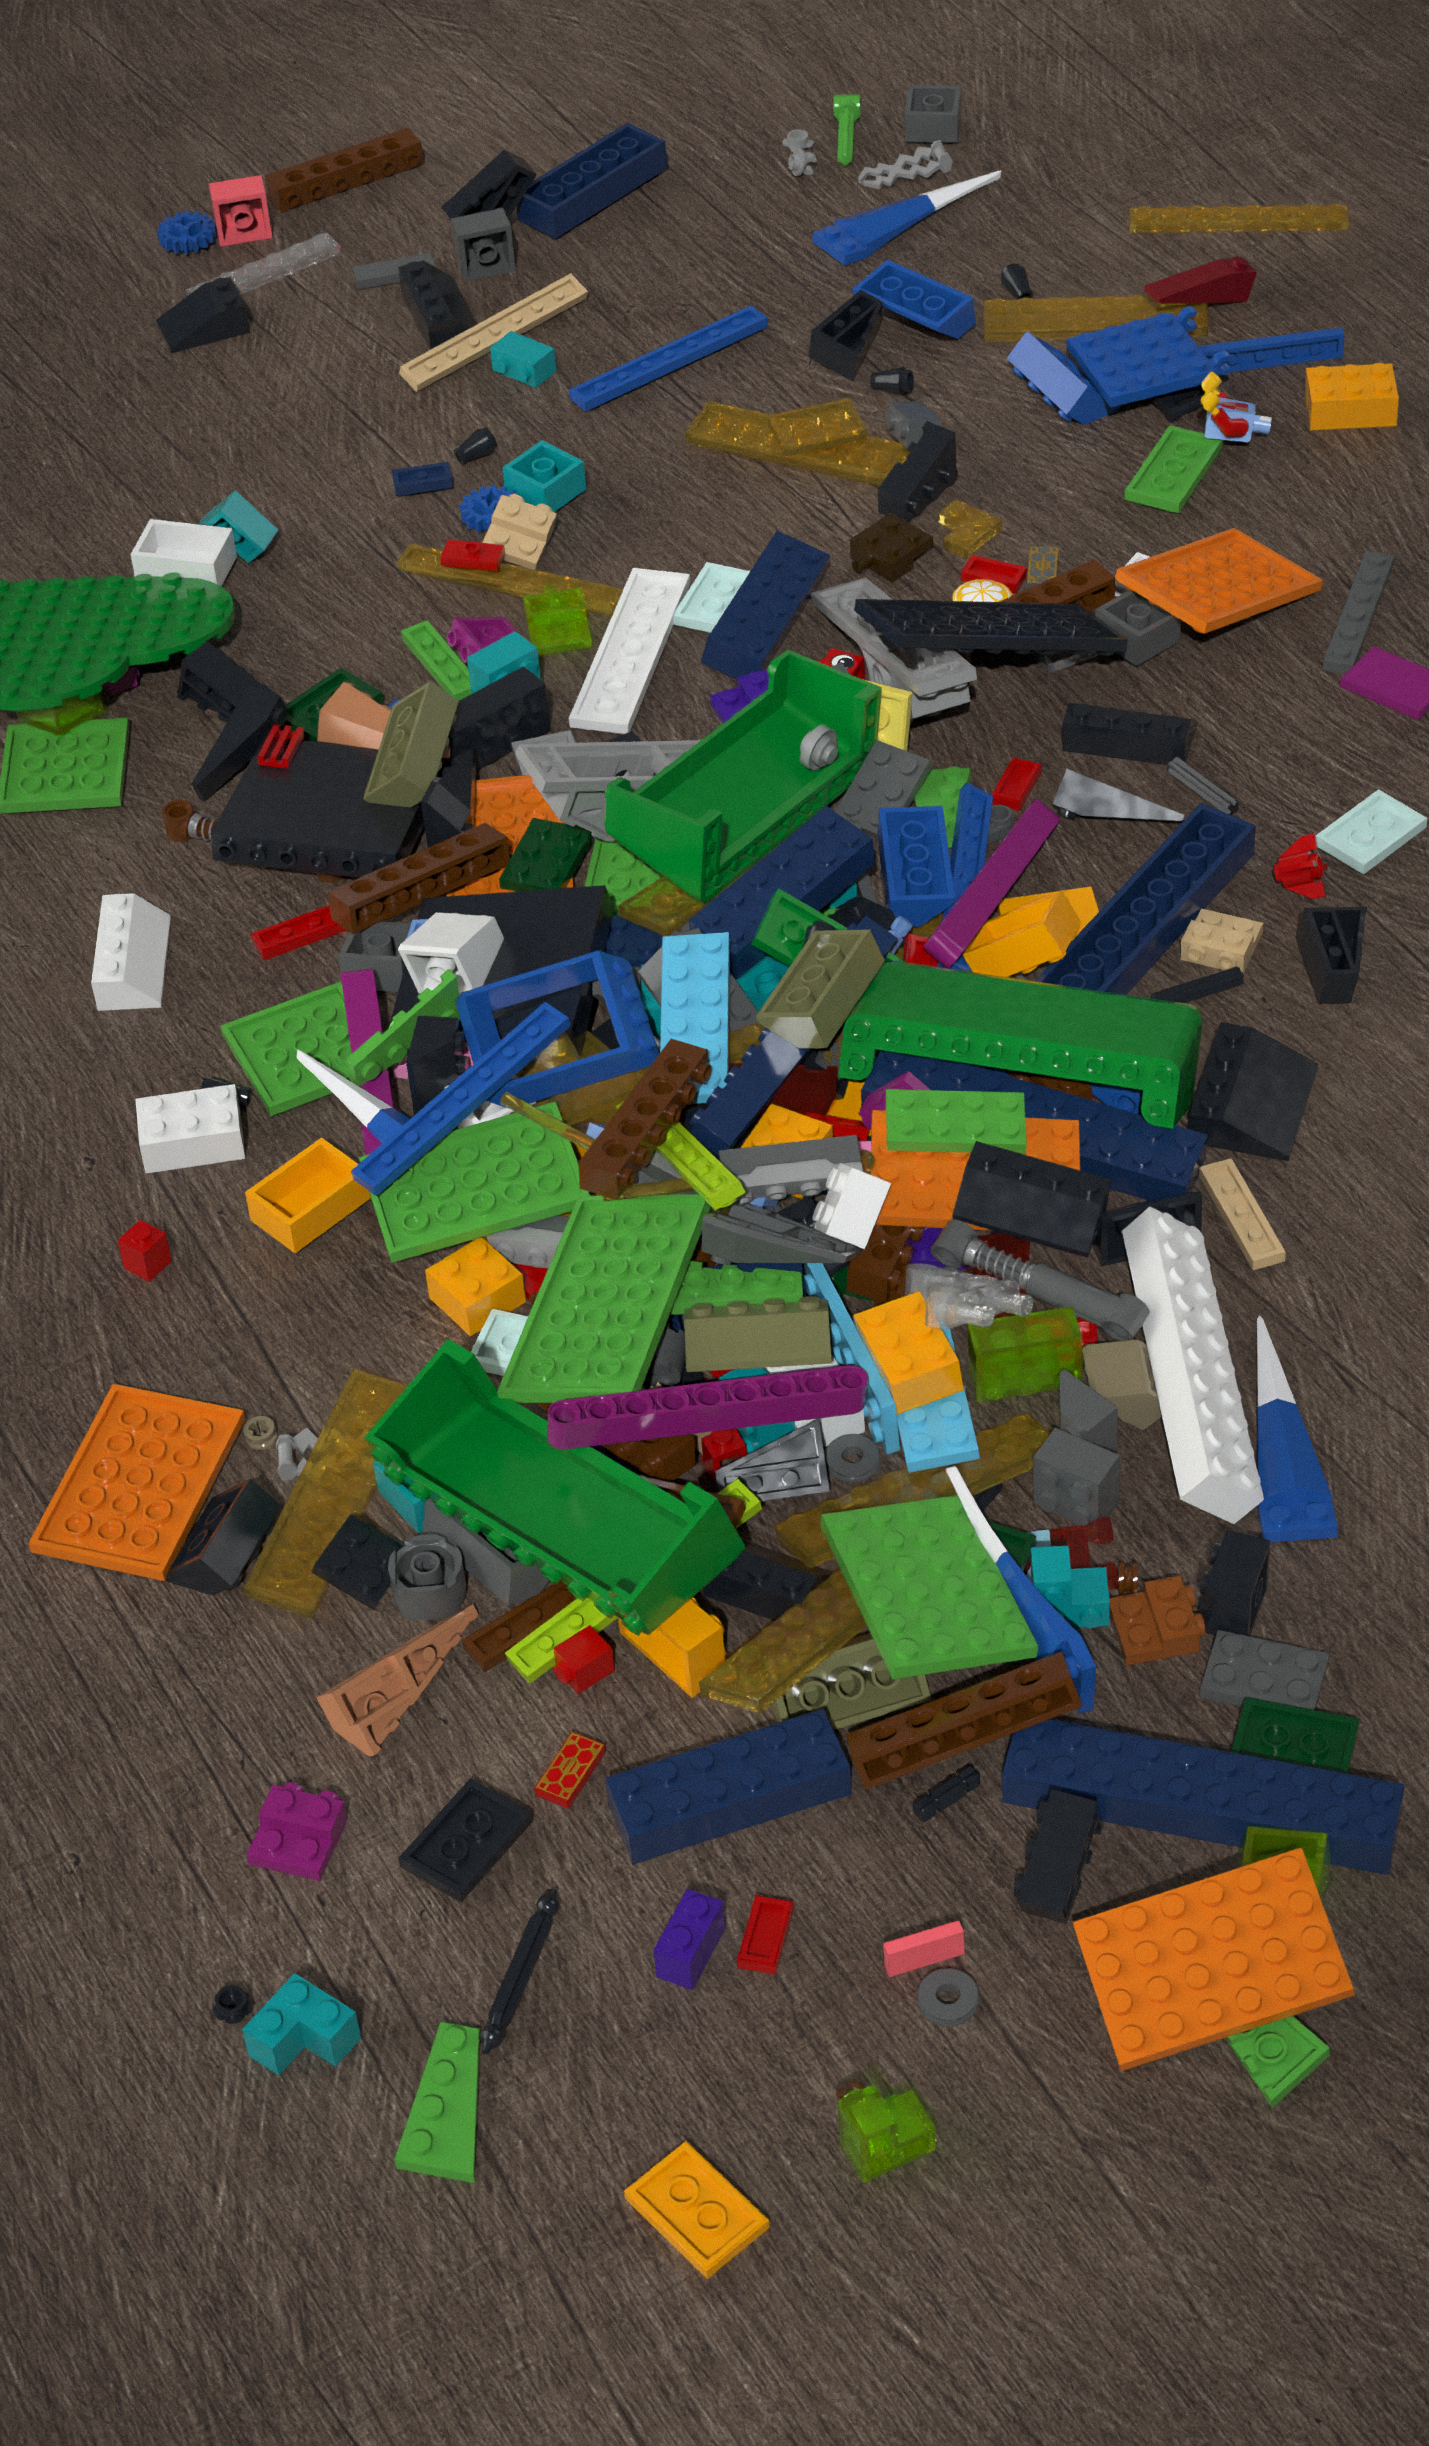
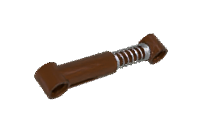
[162,799,345,883]

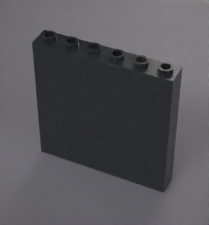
[211,736,444,877]
[390,885,614,1058]

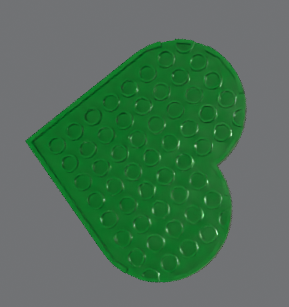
[0,572,235,711]

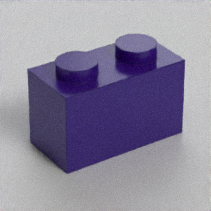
[653,1889,726,1990]

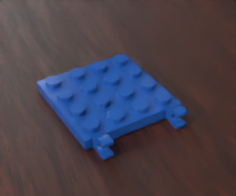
[1067,306,1232,408]

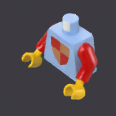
[1201,372,1271,442]

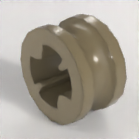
[243,1416,278,1450]

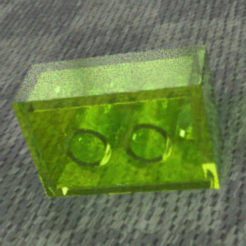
[967,1306,1082,1402]

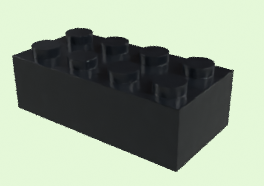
[443,666,551,771]

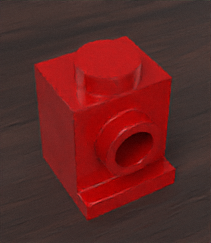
[700,1429,747,1486]

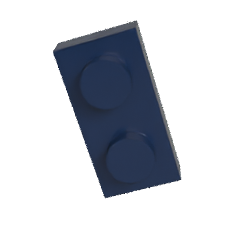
[392,462,453,496]

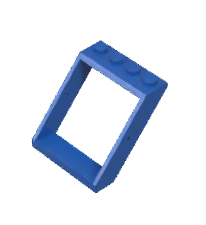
[455,950,659,1109]

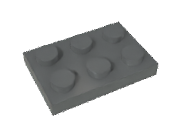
[835,740,932,839]
[1200,1630,1330,1710]

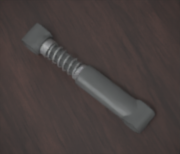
[930,1219,1150,1341]

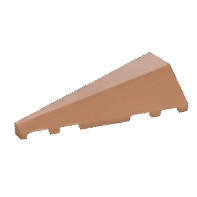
[317,682,450,758]
[316,1604,479,1757]

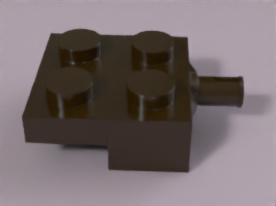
[850,513,933,583]

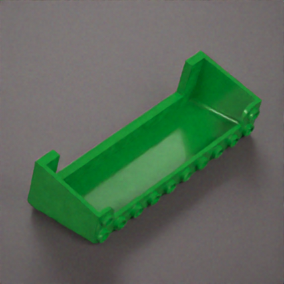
[604,650,882,903]
[838,960,1203,1129]
[364,1339,746,1636]

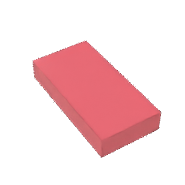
[883,1921,965,1977]

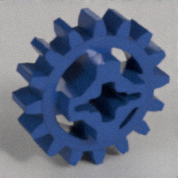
[157,211,216,254]
[460,485,520,533]

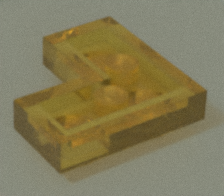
[938,499,1002,559]

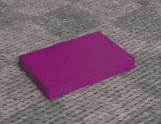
[1340,646,1429,720]

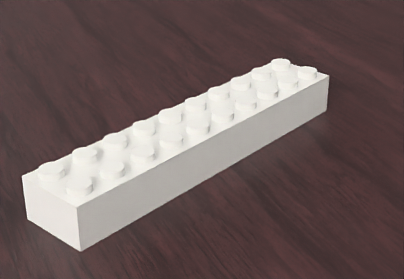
[1122,1206,1264,1524]

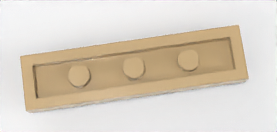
[1199,1158,1286,1270]

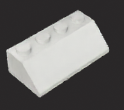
[91,893,171,1011]

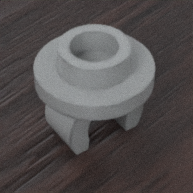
[788,149,817,176]

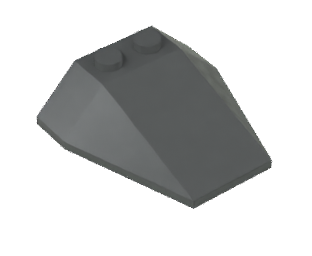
[702,1202,863,1265]

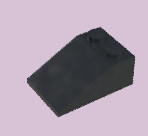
[156,277,250,353]

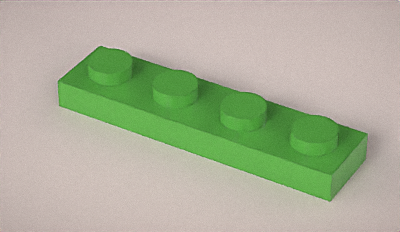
[401,620,471,701]

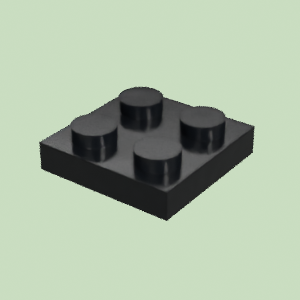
[311,1514,403,1611]

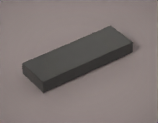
[352,253,436,289]

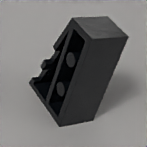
[441,150,537,219]
[877,421,958,522]
[1296,907,1367,1004]
[1014,1789,1104,1924]

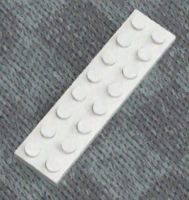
[569,568,691,734]

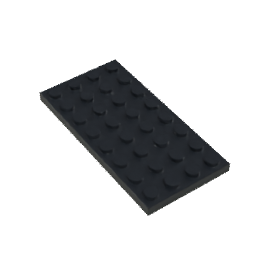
[854,599,1128,655]

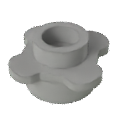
[782,129,814,153]

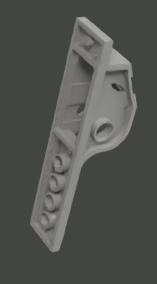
[811,577,977,723]
[515,740,700,842]

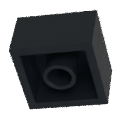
[1199,1530,1270,1636]

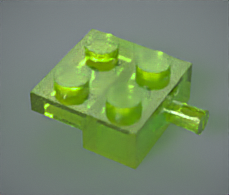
[523,584,592,655]

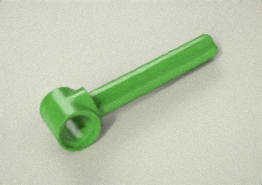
[834,94,861,166]

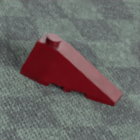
[1144,256,1257,304]

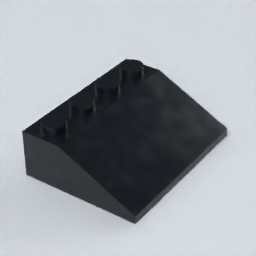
[1189,1022,1318,1161]

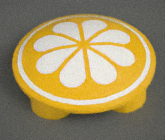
[952,579,1012,602]

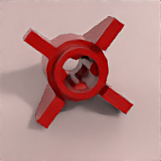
[1274,833,1328,899]

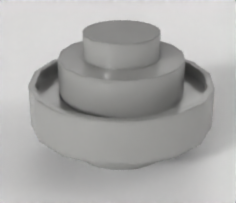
[800,724,838,771]

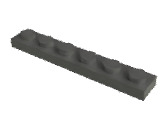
[1322,550,1395,674]

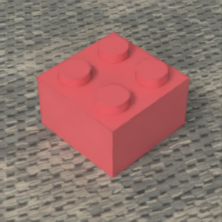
[209,175,272,246]

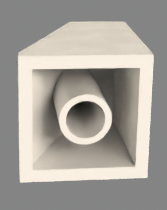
[398,913,504,996]

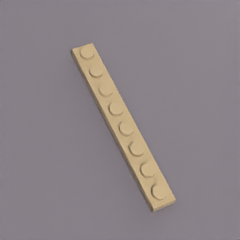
[399,274,588,392]

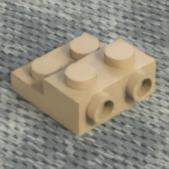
[482,494,557,571]
[1181,909,1263,974]

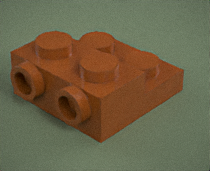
[1109,1575,1205,1666]

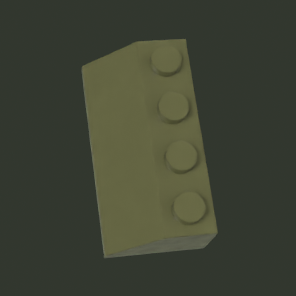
[363,681,459,808]
[755,930,885,1049]
[684,1296,832,1372]
[760,1633,932,1730]

